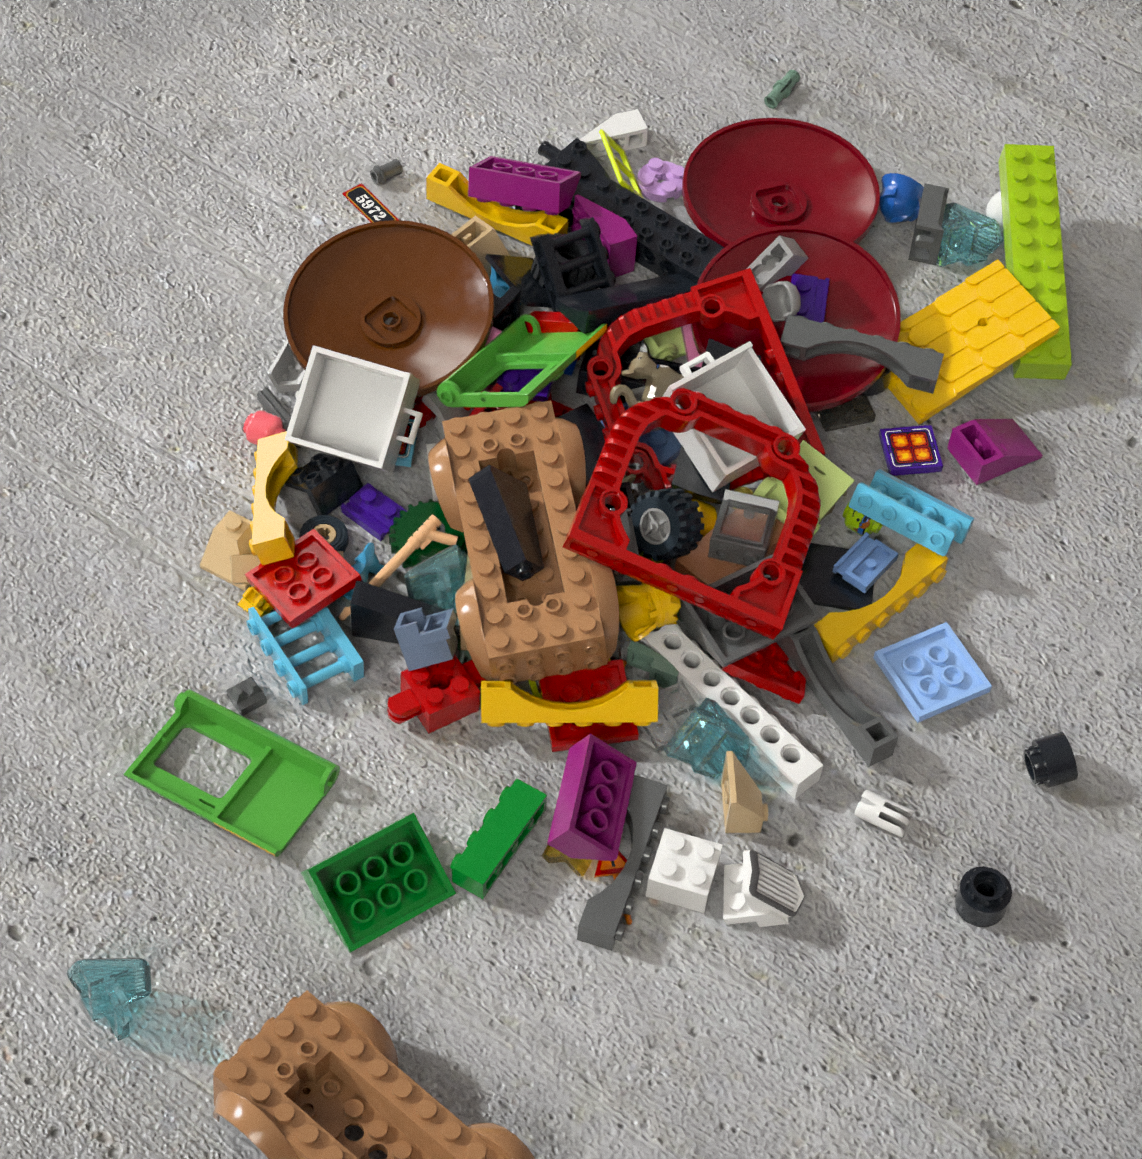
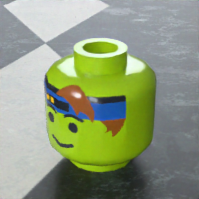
[842,502,883,536]

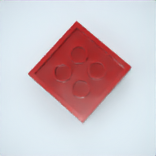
[245,529,363,629]
[538,659,639,752]

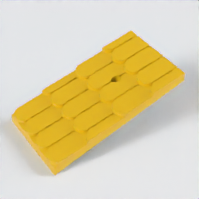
[887,260,1060,425]

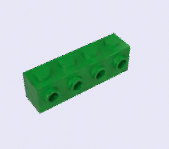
[450,778,547,899]

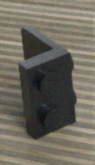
[285,453,363,516]

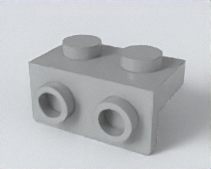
[267,339,305,393]

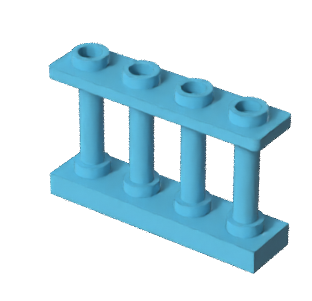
[849,469,975,556]
[246,606,364,705]

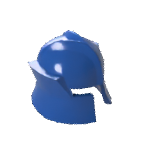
[879,173,924,223]

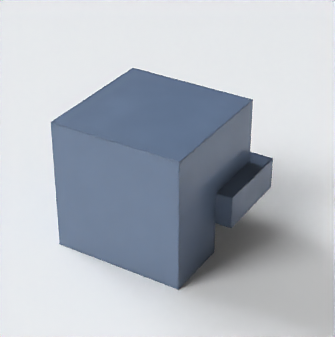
[394,607,458,671]

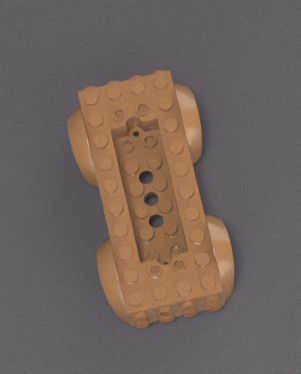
[428,400,619,684]
[213,990,535,1159]

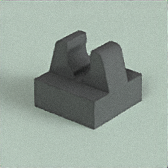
[226,677,267,716]

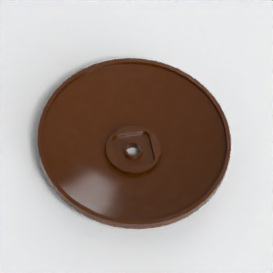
[283,220,494,398]

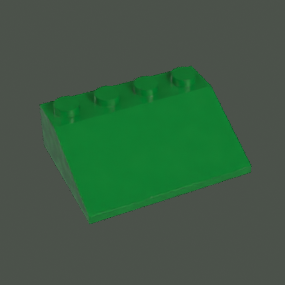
[301,813,456,953]

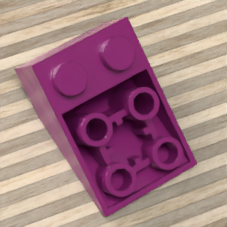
[571,195,637,278]
[947,419,1043,486]

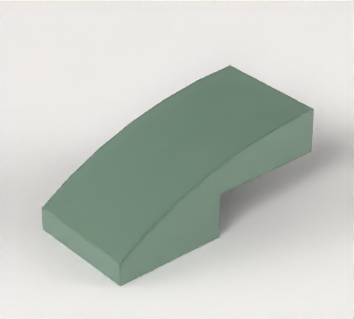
[626,640,679,692]

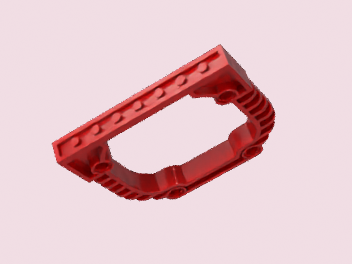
[585,268,826,490]
[562,388,821,640]

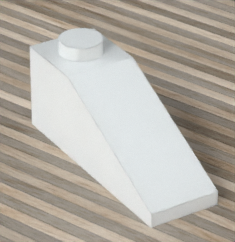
[579,109,648,157]

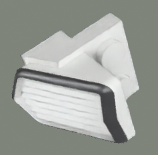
[723,850,805,927]

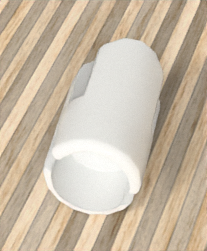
[854,790,915,838]

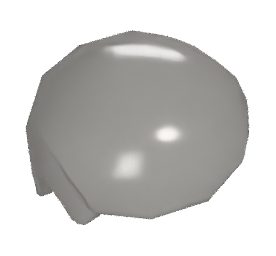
[762,281,801,322]

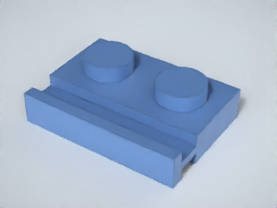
[832,532,898,593]

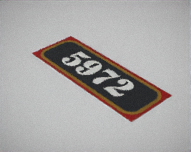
[342,183,399,223]

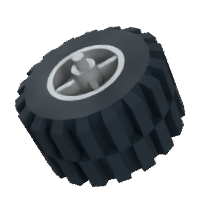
[630,488,704,561]

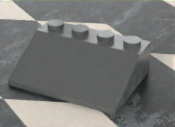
[678,554,823,668]

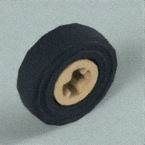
[299,515,349,553]

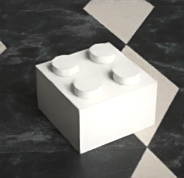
[646,828,723,913]

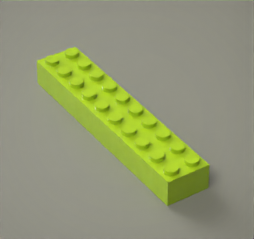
[998,144,1072,380]

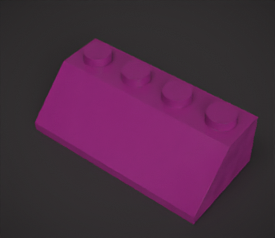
[468,156,581,215]
[547,734,637,861]

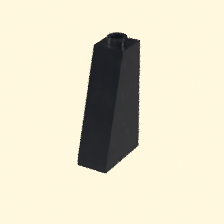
[469,465,544,581]
[350,581,460,644]

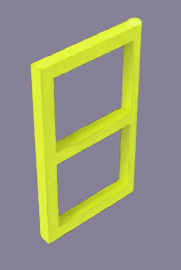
[599,129,644,199]

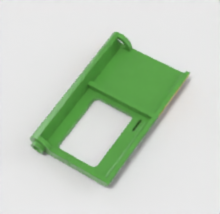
[437,314,607,407]
[123,689,340,857]

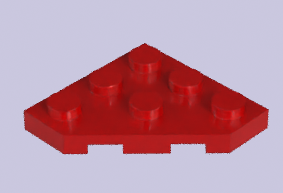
[722,642,806,704]

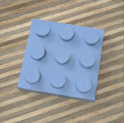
[873,622,992,723]

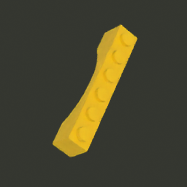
[426,163,568,246]
[249,431,298,565]
[814,543,948,664]
[481,680,658,727]

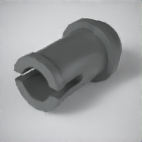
[370,159,403,184]

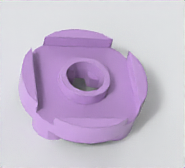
[637,158,684,202]

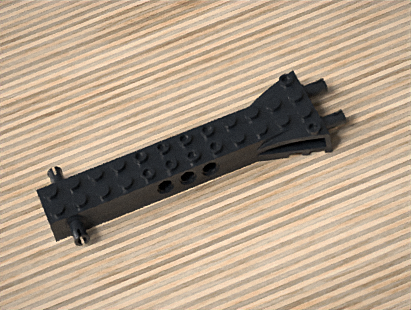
[515,137,725,283]

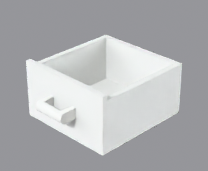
[662,341,806,493]
[284,345,423,474]

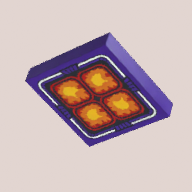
[879,425,943,476]

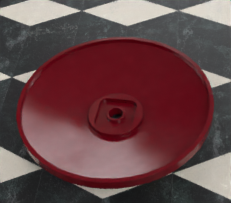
[682,118,880,247]
[691,225,901,412]

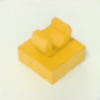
[238,587,273,617]

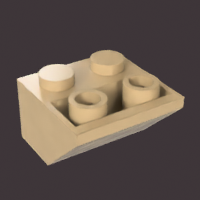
[451,216,510,279]

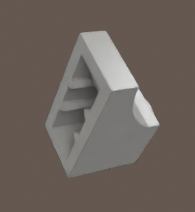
[747,236,808,292]

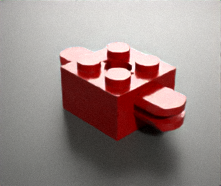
[387,654,488,734]

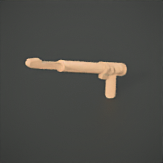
[339,515,458,621]

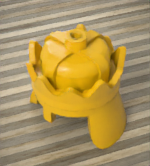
[616,583,681,642]

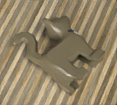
[609,352,684,407]

